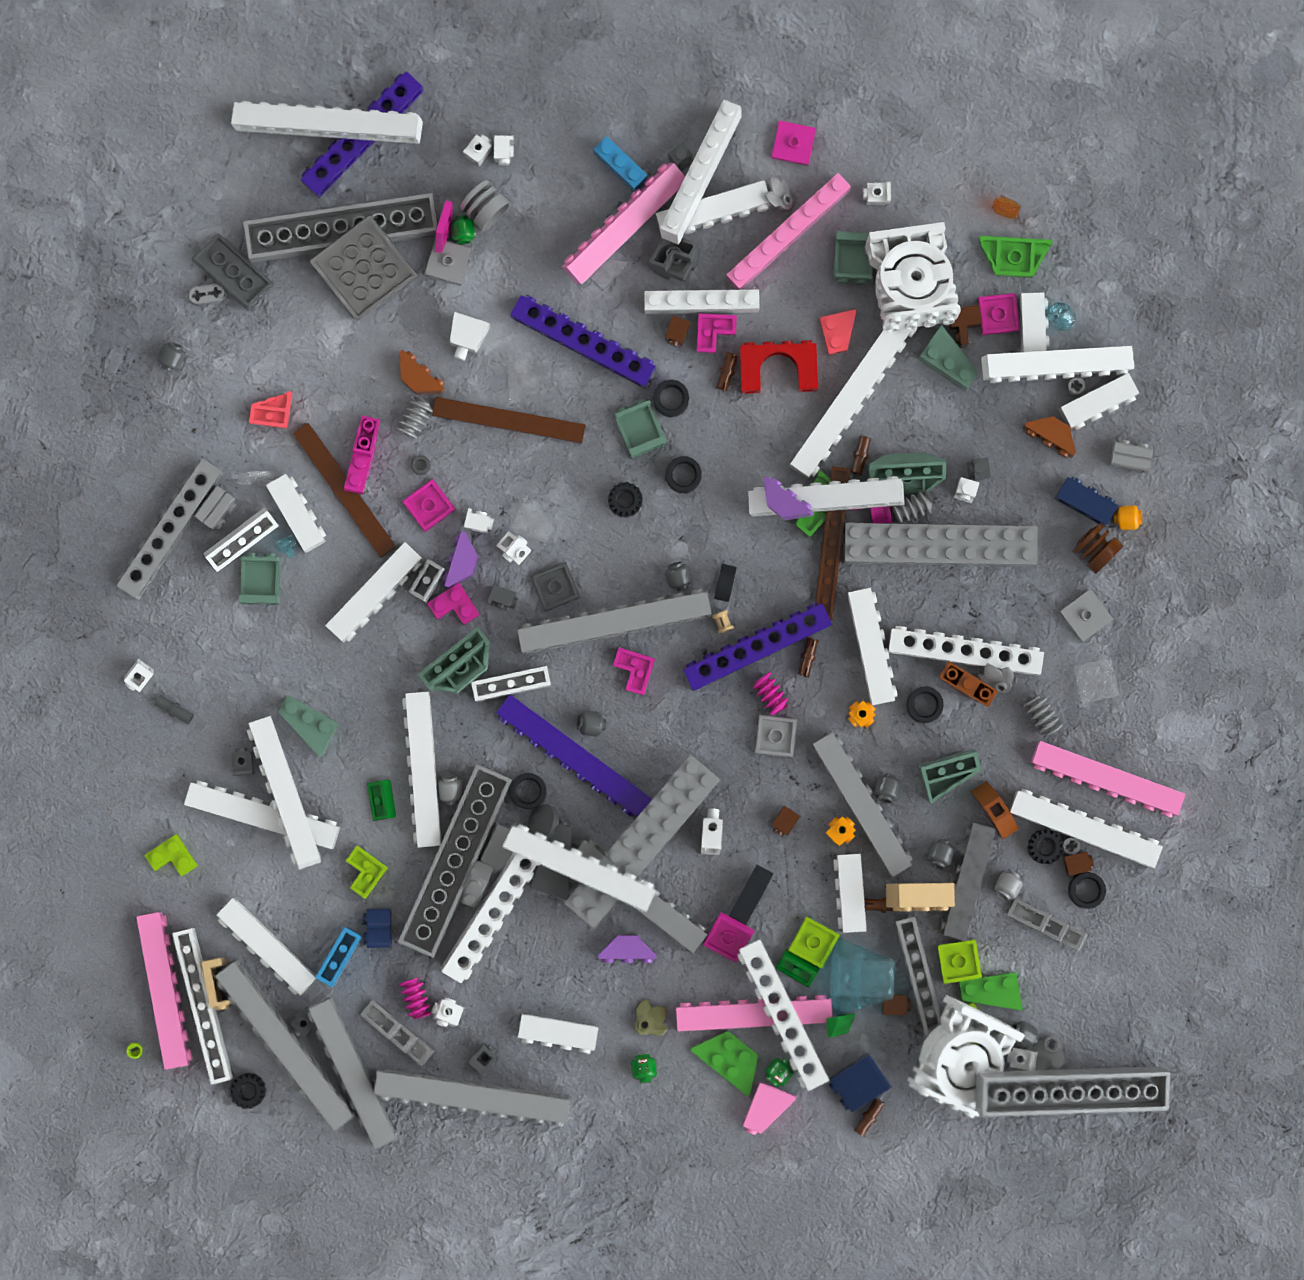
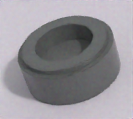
[411,456,431,475]

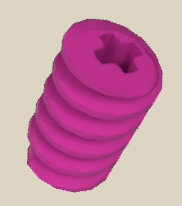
[753,672,790,716]
[399,977,432,1020]

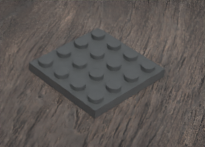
[310,214,418,321]

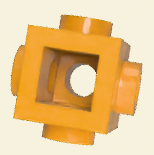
[848,701,875,728]
[825,816,855,847]

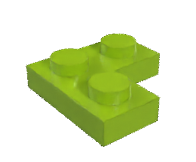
[144,834,198,877]
[346,845,388,899]

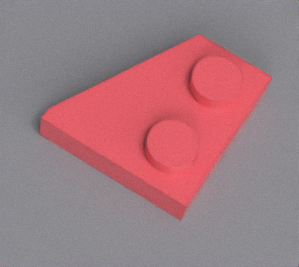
[820,309,856,355]
[249,391,293,429]

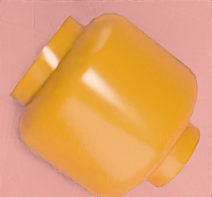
[1114,505,1142,530]

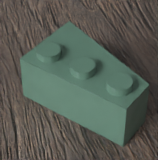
[918,325,978,391]
[279,695,340,758]
[918,749,981,804]

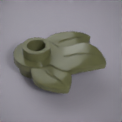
[634,999,668,1036]

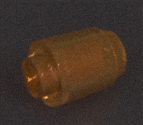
[992,195,1021,220]

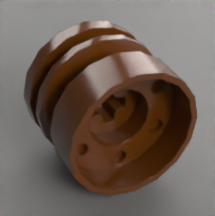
[1072,523,1124,574]

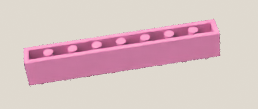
[562,163,685,284]
[726,173,851,290]
[1030,741,1186,818]
[136,912,193,1070]
[676,995,832,1031]

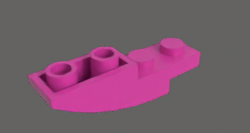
[344,416,380,495]

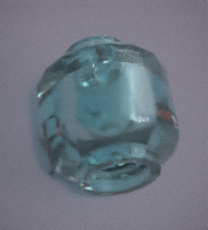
[1048,302,1076,330]

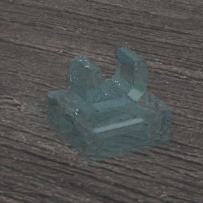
[276,534,297,558]

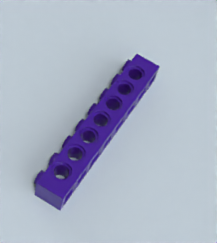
[301,71,424,198]
[510,295,656,389]
[684,602,832,691]

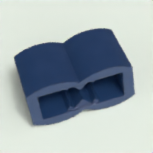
[363,909,392,948]

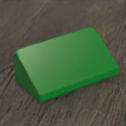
[367,780,396,821]
[776,948,820,988]
[826,1013,855,1038]

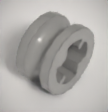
[1067,377,1085,396]
[1063,838,1080,855]

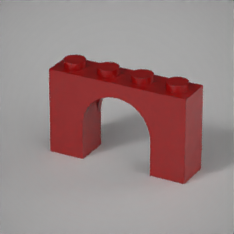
[740,340,818,394]

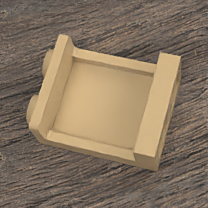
[201,957,231,1011]

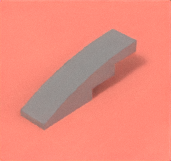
[1007,898,1088,952]
[360,1000,434,1066]

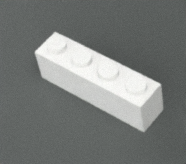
[1019,293,1049,352]
[1059,373,1139,430]
[266,474,326,553]
[203,507,279,572]
[471,666,551,702]
[833,854,866,933]
[518,1014,599,1053]

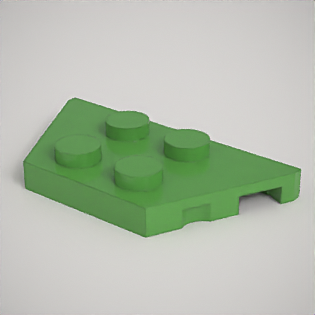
[979,236,1053,278]
[690,1031,758,1097]

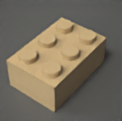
[886,883,955,911]

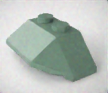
[869,452,946,495]
[418,627,490,693]

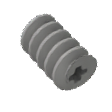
[395,395,433,438]
[890,490,932,524]
[1023,695,1063,738]

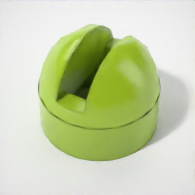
[127,1042,143,1059]

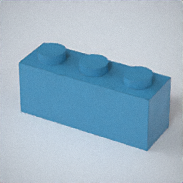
[593,136,648,192]
[315,927,363,987]

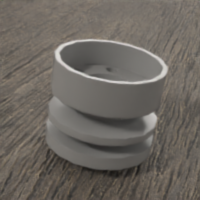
[460,180,511,231]

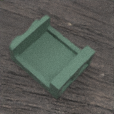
[833,232,872,285]
[614,399,667,459]
[239,553,281,605]

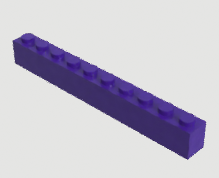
[497,695,653,817]

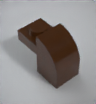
[950,305,982,348]

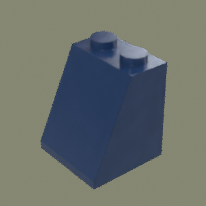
[829,1053,892,1112]

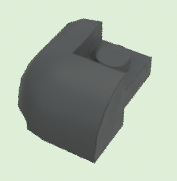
[648,238,700,282]

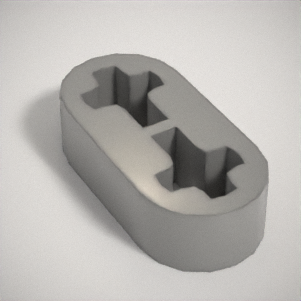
[189,284,226,305]

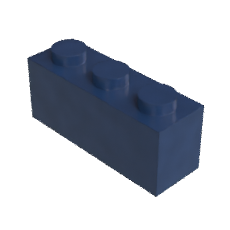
[1055,477,1118,527]

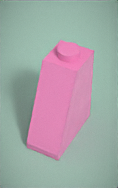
[743,1081,796,1135]

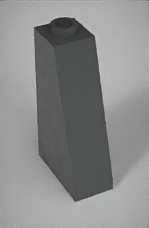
[531,820,572,900]

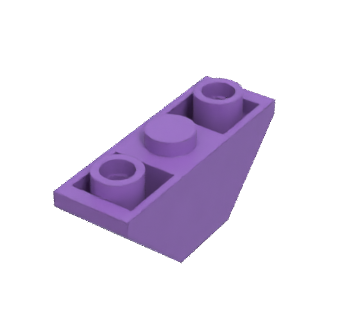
[764,476,814,520]
[442,531,479,588]
[598,935,656,963]

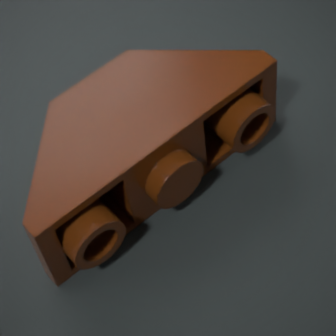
[400,349,445,395]
[1023,416,1076,458]
[938,661,998,707]
[971,781,1019,840]

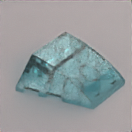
[830,938,894,1016]

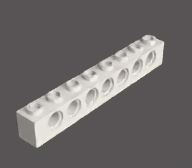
[888,626,1044,676]
[441,852,540,984]
[737,939,829,1091]

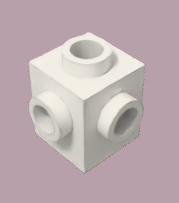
[496,531,531,565]
[431,998,464,1027]

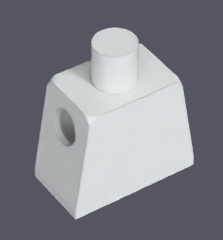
[450,312,490,361]
[701,809,723,855]

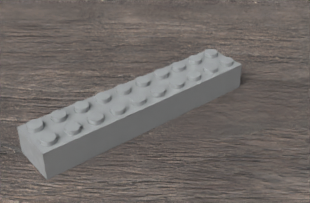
[243,193,438,263]
[844,523,1038,567]
[517,589,712,655]
[565,755,720,928]
[398,764,513,958]
[215,961,357,1131]
[975,1067,1170,1117]
[374,1069,572,1126]

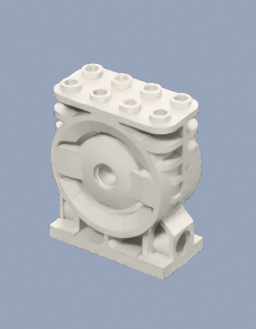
[864,222,961,333]
[907,995,1024,1118]

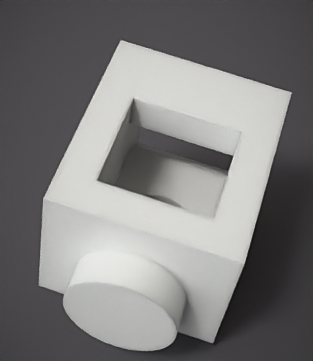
[463,134,492,167]
[494,136,514,165]
[863,182,891,205]
[954,477,979,504]
[464,508,494,534]
[124,659,154,692]
[1007,1048,1038,1071]

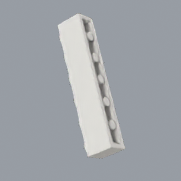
[655,180,771,239]
[645,290,759,314]
[325,542,423,642]
[847,588,897,706]
[217,898,317,995]

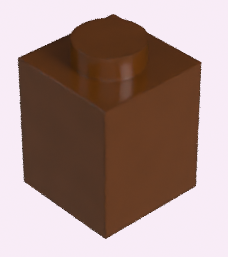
[665,315,690,347]
[771,806,800,836]
[1063,852,1094,876]
[882,994,910,1015]

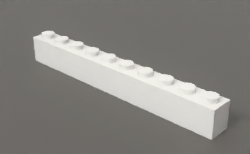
[231,101,423,144]
[789,328,918,479]

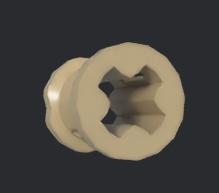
[712,610,734,634]

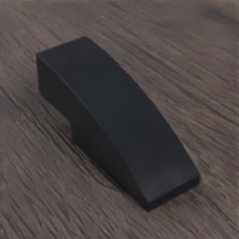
[729,865,774,925]

